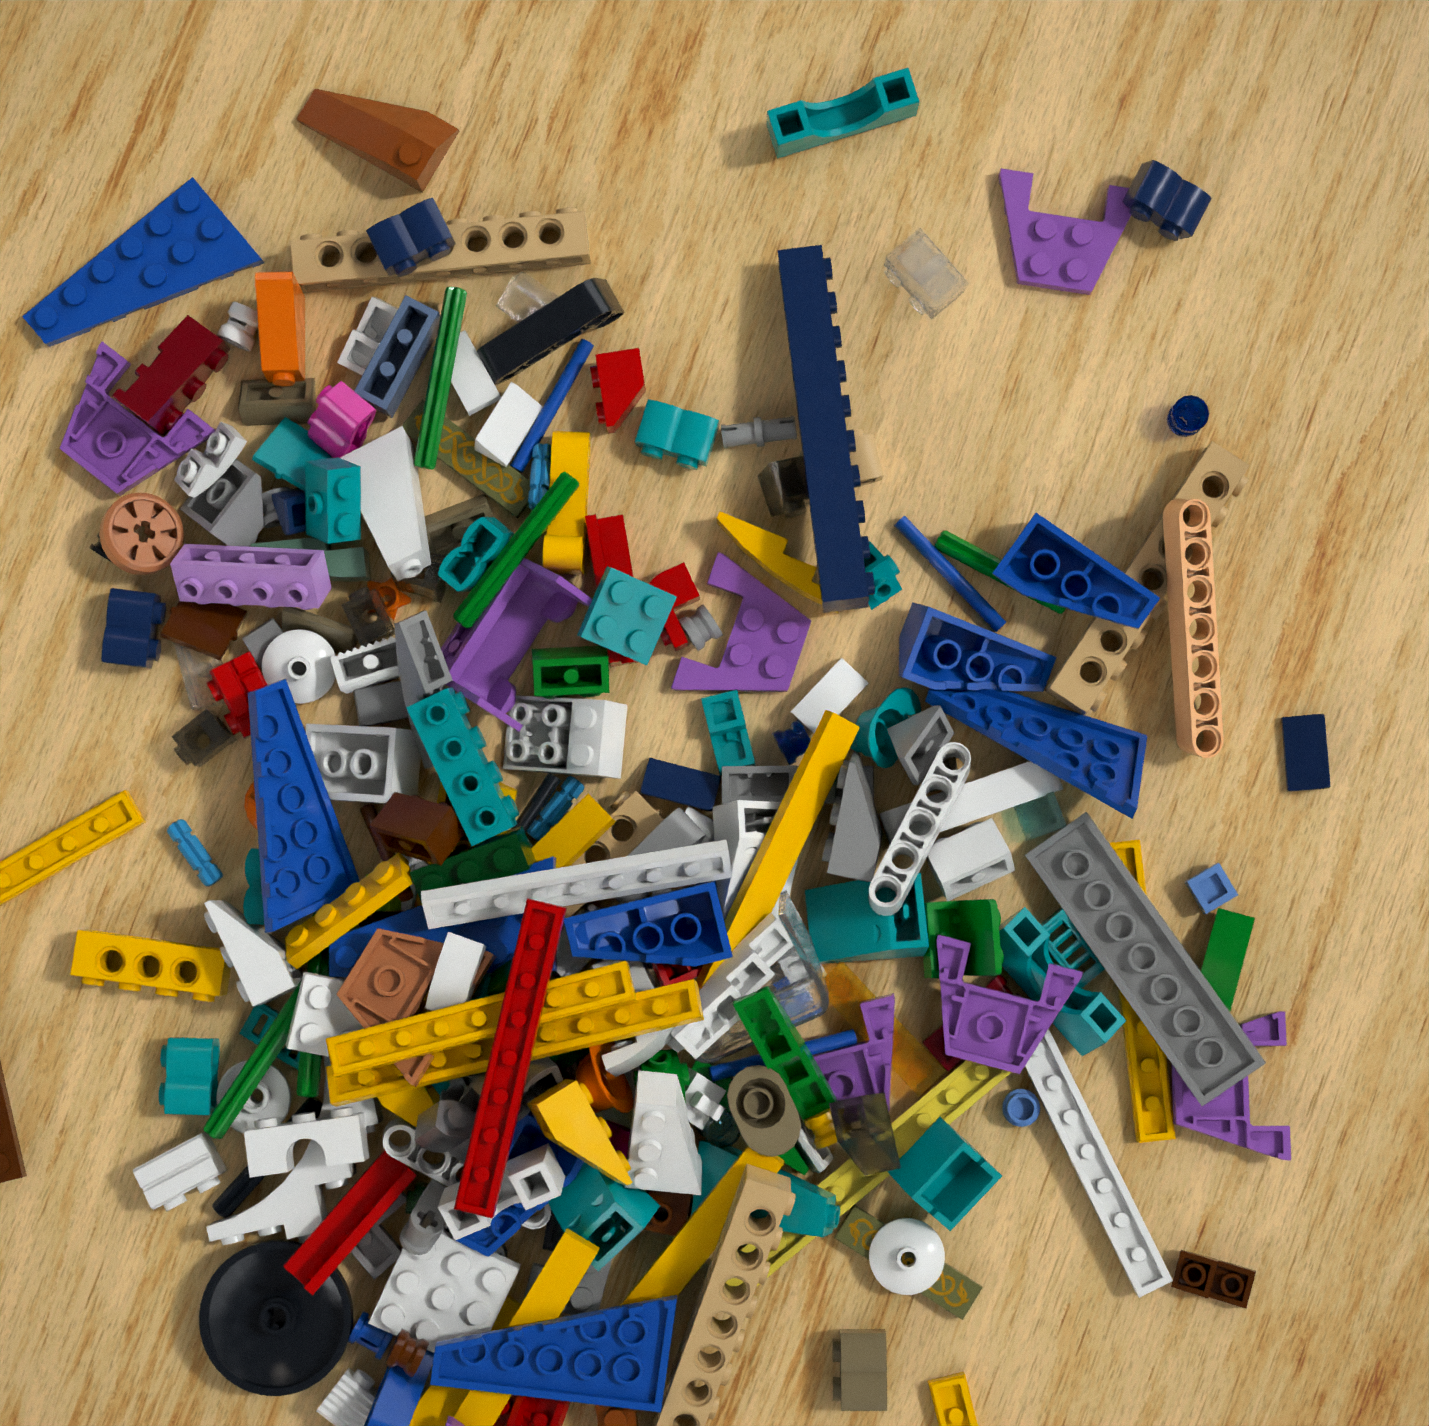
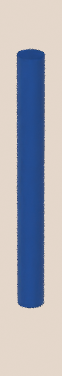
[510,339,594,473]
[894,516,1006,632]
[708,1029,857,1082]

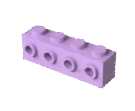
[170,544,332,610]

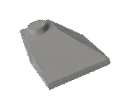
[180,459,264,547]

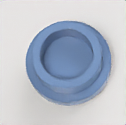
[1002,1089,1040,1127]

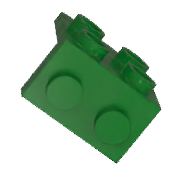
[923,899,1004,978]

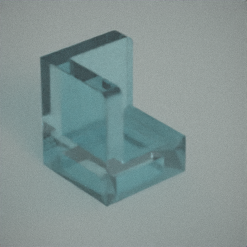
[1014,791,1067,841]

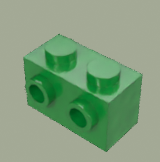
[532,646,610,699]

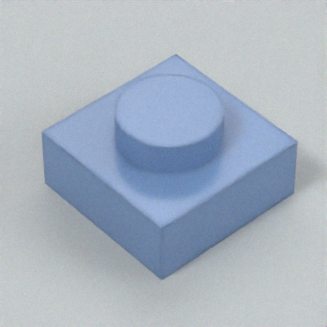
[1184,863,1238,914]

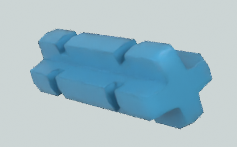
[528,443,551,510]
[527,776,584,841]
[167,819,223,887]

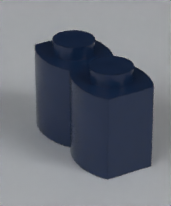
[1122,160,1212,241]
[366,198,456,277]
[101,588,166,669]

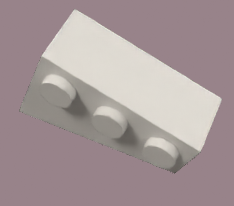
[625,1070,702,1195]

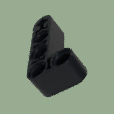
[477,278,625,385]

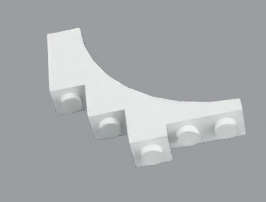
[206,1056,384,1245]

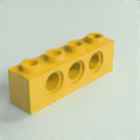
[70,929,231,1002]

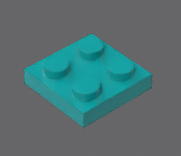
[577,566,677,665]

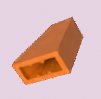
[255,272,305,387]

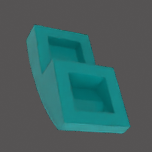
[701,690,756,776]

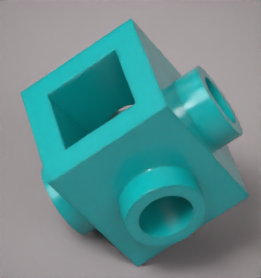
[864,541,902,610]

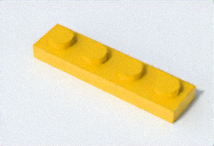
[285,852,412,969]

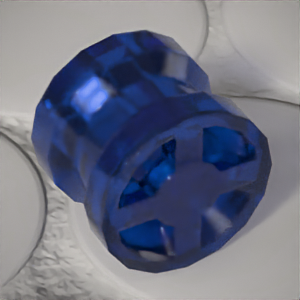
[1167,395,1209,437]
[772,719,811,765]

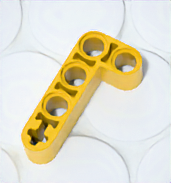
[543,431,591,575]

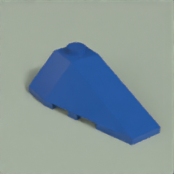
[564,881,733,967]
[456,1111,584,1257]

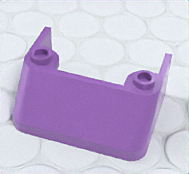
[441,558,592,731]

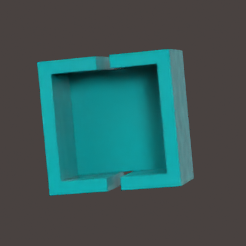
[888,1117,1002,1231]

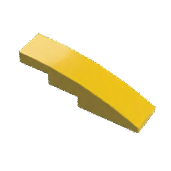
[717,511,839,613]

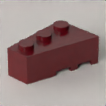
[112,315,231,436]

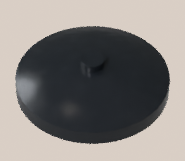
[199,1239,353,1396]

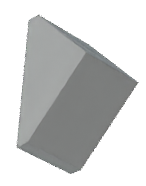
[887,705,954,785]

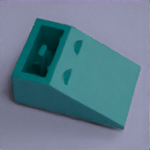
[805,873,929,964]
[548,1162,660,1272]

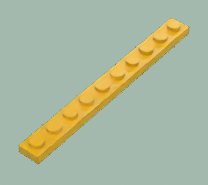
[326,979,704,1107]

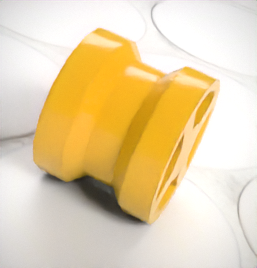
[804,1104,851,1149]

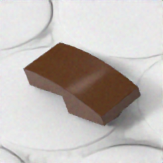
[1171,1250,1256,1309]

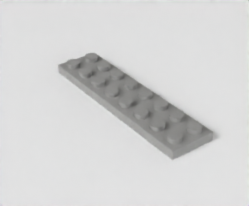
[1025,812,1266,1106]

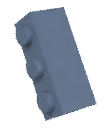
[354,295,440,418]

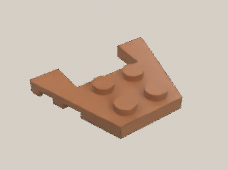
[336,928,496,1087]

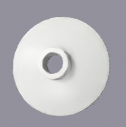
[262,629,336,704]
[217,1060,291,1134]
[869,1218,945,1295]

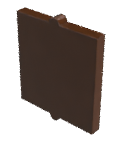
[160,601,247,661]

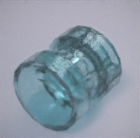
[694,1109,741,1148]

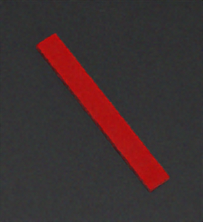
[454,899,567,1218]

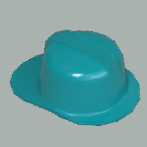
[851,687,921,768]

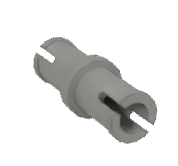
[721,416,797,449]

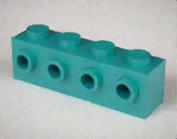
[406,687,519,846]

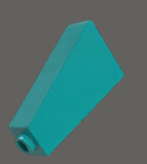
[691,1139,840,1237]

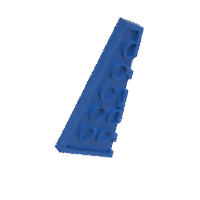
[22,177,264,347]
[430,1295,677,1413]

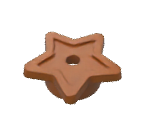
[364,575,411,623]

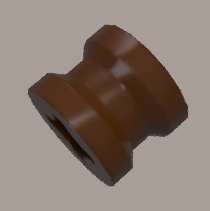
[384,1329,429,1377]

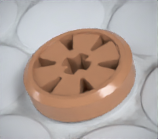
[99,493,184,575]

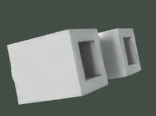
[244,1107,370,1178]
[438,1143,565,1241]

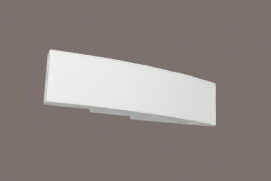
[671,913,797,1059]

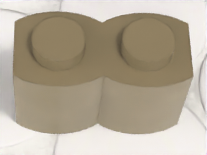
[833,1329,887,1411]

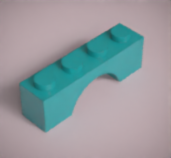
[766,68,920,159]
[999,907,1126,1056]

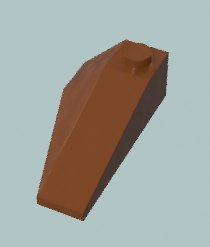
[297,89,459,193]

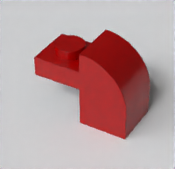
[649,562,700,652]

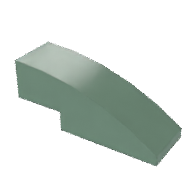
[251,537,371,582]

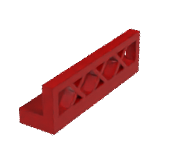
[585,514,638,667]
[283,1149,417,1295]

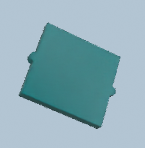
[252,417,332,492]

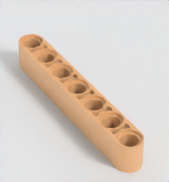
[1163,498,1223,758]

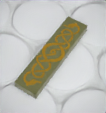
[402,399,530,519]
[834,1205,983,1320]

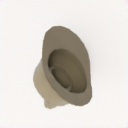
[727,1065,801,1157]

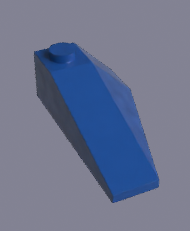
[992,513,1160,629]
[899,602,1057,692]

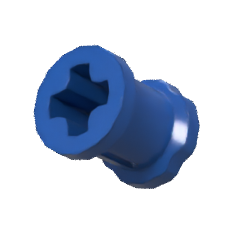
[349,1311,394,1360]

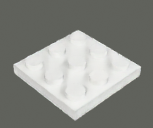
[368,1230,521,1353]

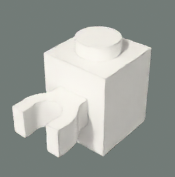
[685,1067,726,1130]

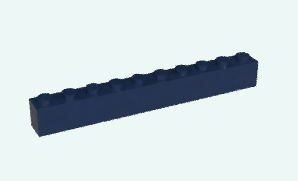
[778,245,875,613]

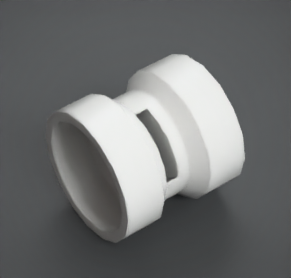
[217,302,259,352]

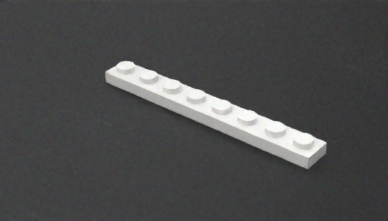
[421,840,732,929]
[1025,1029,1173,1298]

